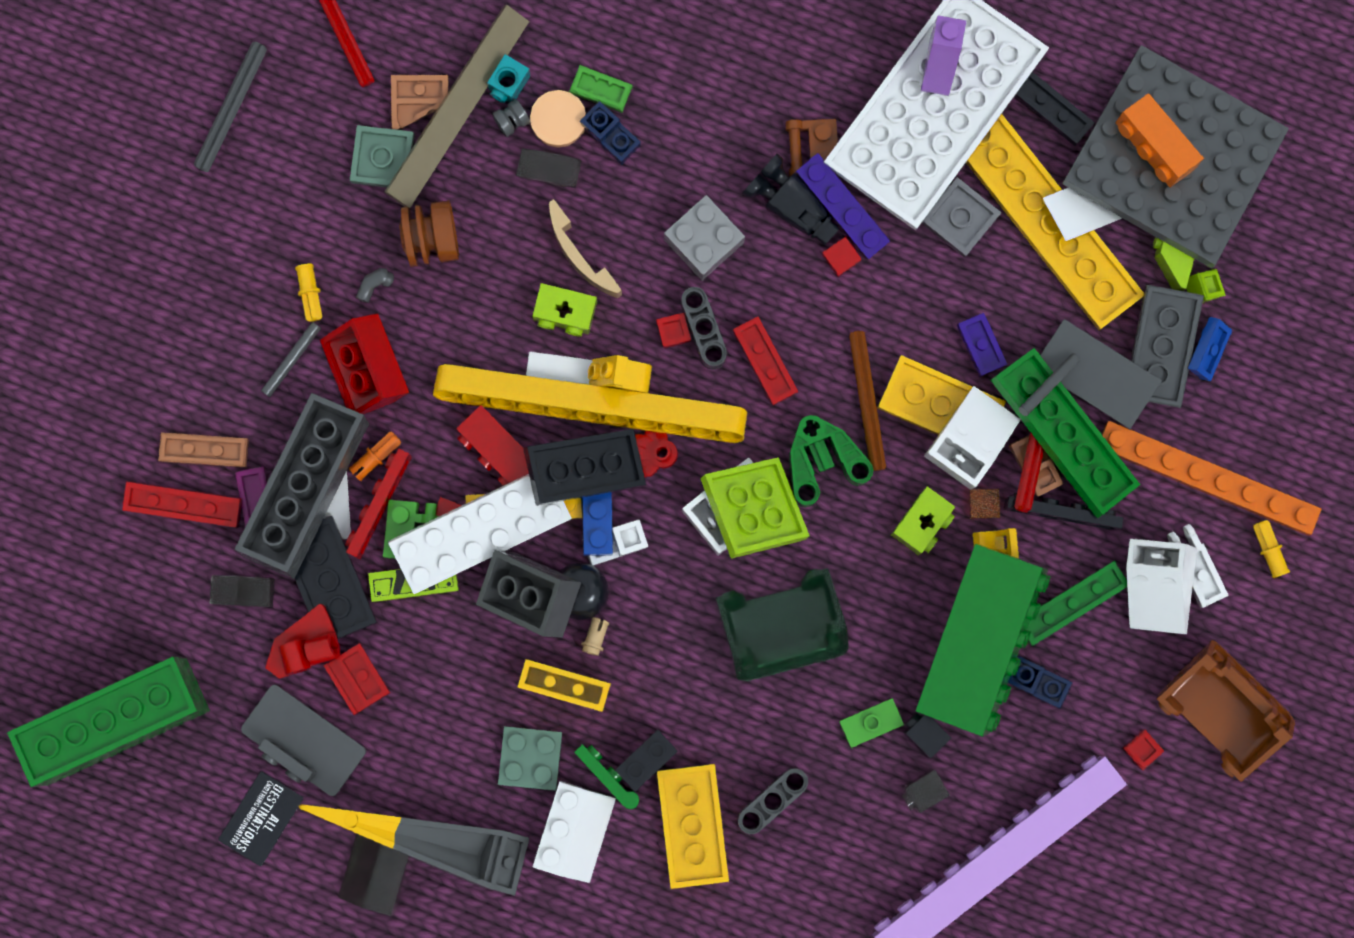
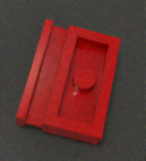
[323,643,391,715]

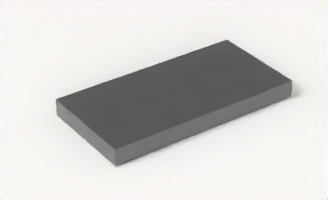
[1130,285,1204,408]
[1040,319,1162,429]

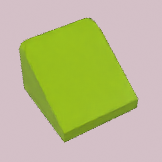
[1186,269,1226,303]

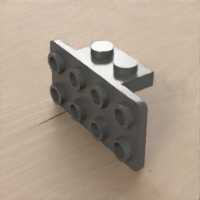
[241,685,366,796]

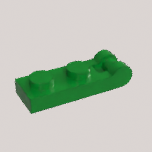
[574,744,639,809]

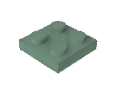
[350,125,415,187]
[498,726,562,791]

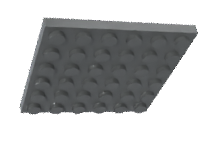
[1062,45,1289,269]

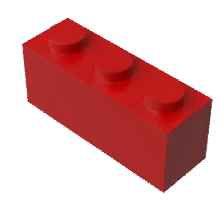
[456,405,529,486]

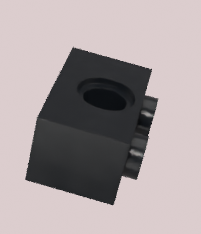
[615,729,678,792]

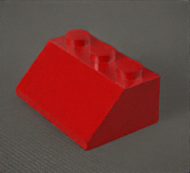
[320,314,409,415]

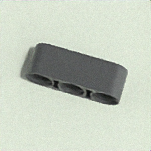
[681,287,727,370]
[737,768,808,834]

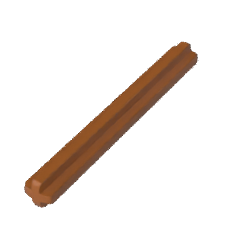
[849,331,886,471]

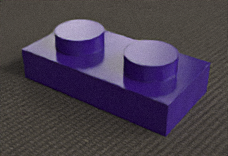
[957,313,1008,377]

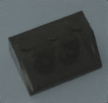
[338,812,411,916]

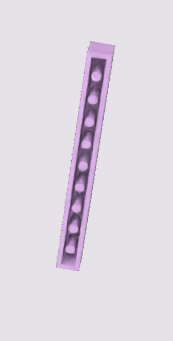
[872,755,1127,938]

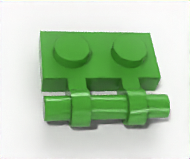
[383,500,439,559]

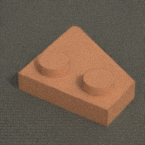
[391,75,449,130]

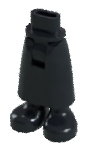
[742,153,839,245]

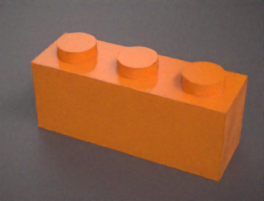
[1115,93,1204,188]

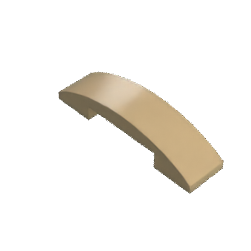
[549,199,622,298]

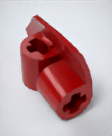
[265,604,340,679]

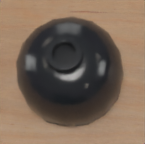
[559,562,609,620]

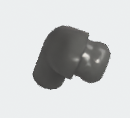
[355,268,394,303]

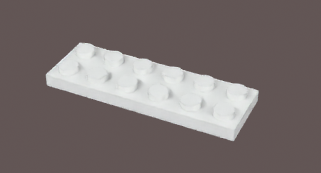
[388,474,572,594]

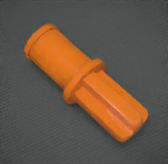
[349,431,401,481]

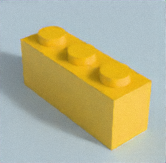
[518,659,611,712]

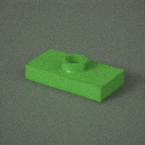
[569,65,633,113]
[839,698,904,748]

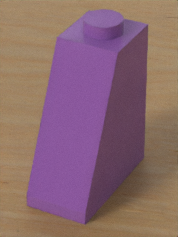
[921,16,967,96]

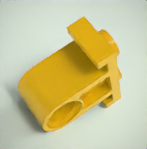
[588,355,652,393]

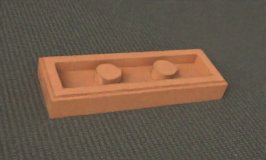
[158,432,249,468]

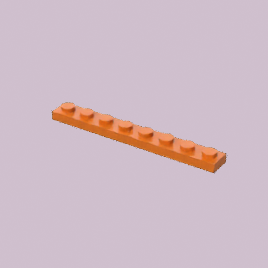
[1102,421,1322,536]

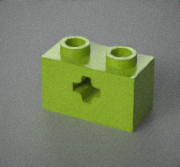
[532,283,597,337]
[891,486,955,555]

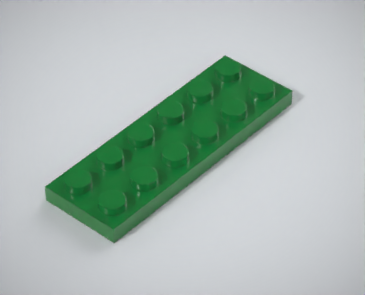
[990,348,1141,518]

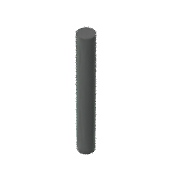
[261,322,321,397]
[1019,353,1080,416]

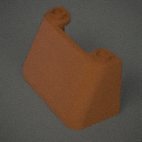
[1157,640,1295,782]

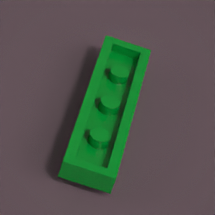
[1027,561,1127,646]

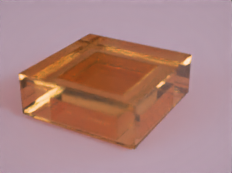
[969,489,1000,519]

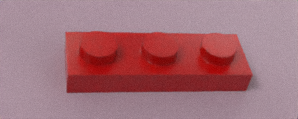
[733,316,798,406]

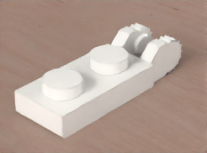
[1167,524,1228,608]

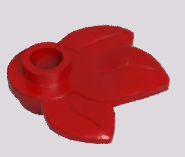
[635,430,678,478]

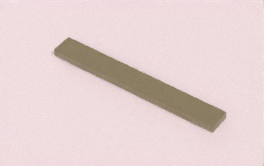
[384,5,529,208]

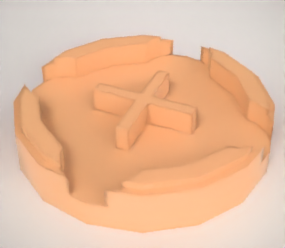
[530,90,586,148]

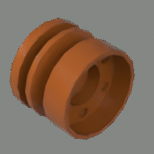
[399,200,459,267]

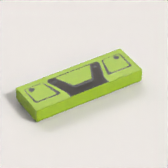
[368,569,459,602]

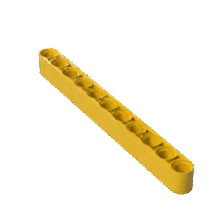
[433,364,747,443]

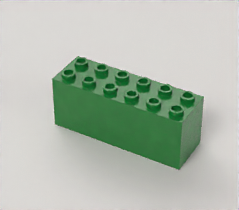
[916,544,1051,737]
[7,656,210,787]

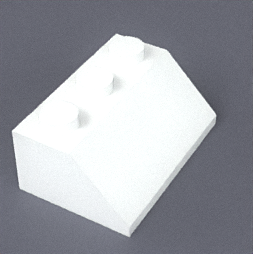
[533,781,616,883]

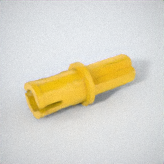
[295,263,323,322]
[1253,520,1290,578]

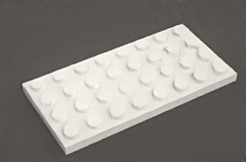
[824,0,1049,231]

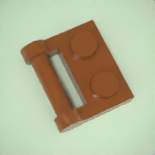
[785,119,839,177]

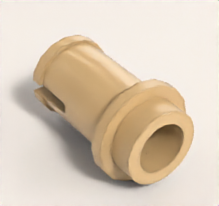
[581,617,609,656]

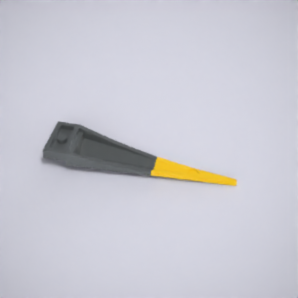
[298,804,529,896]

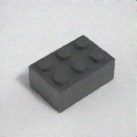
[476,550,581,638]

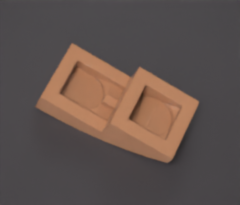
[1009,434,1063,497]

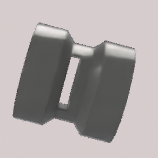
[492,99,531,138]

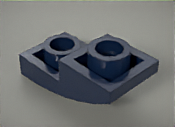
[580,101,641,165]
[1008,656,1073,710]

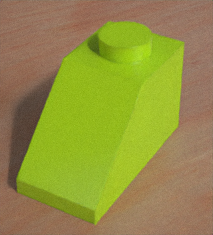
[1153,237,1194,291]

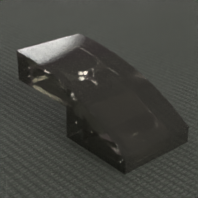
[516,148,582,188]
[209,575,275,608]

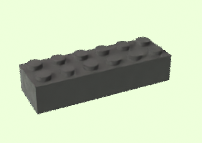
[234,393,369,579]

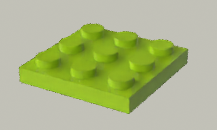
[700,457,810,559]

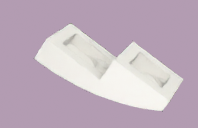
[582,520,648,566]

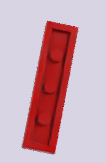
[345,449,412,559]
[122,481,243,528]

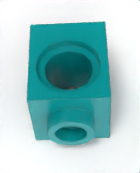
[487,54,530,103]

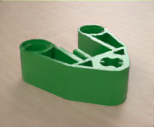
[789,415,874,508]

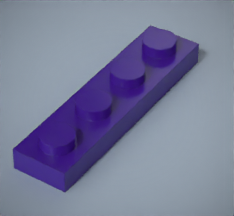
[795,153,890,260]

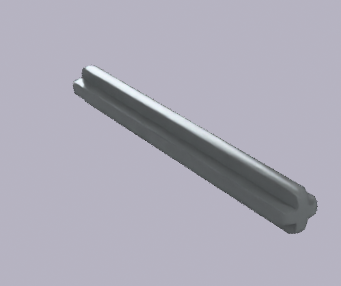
[194,42,267,172]

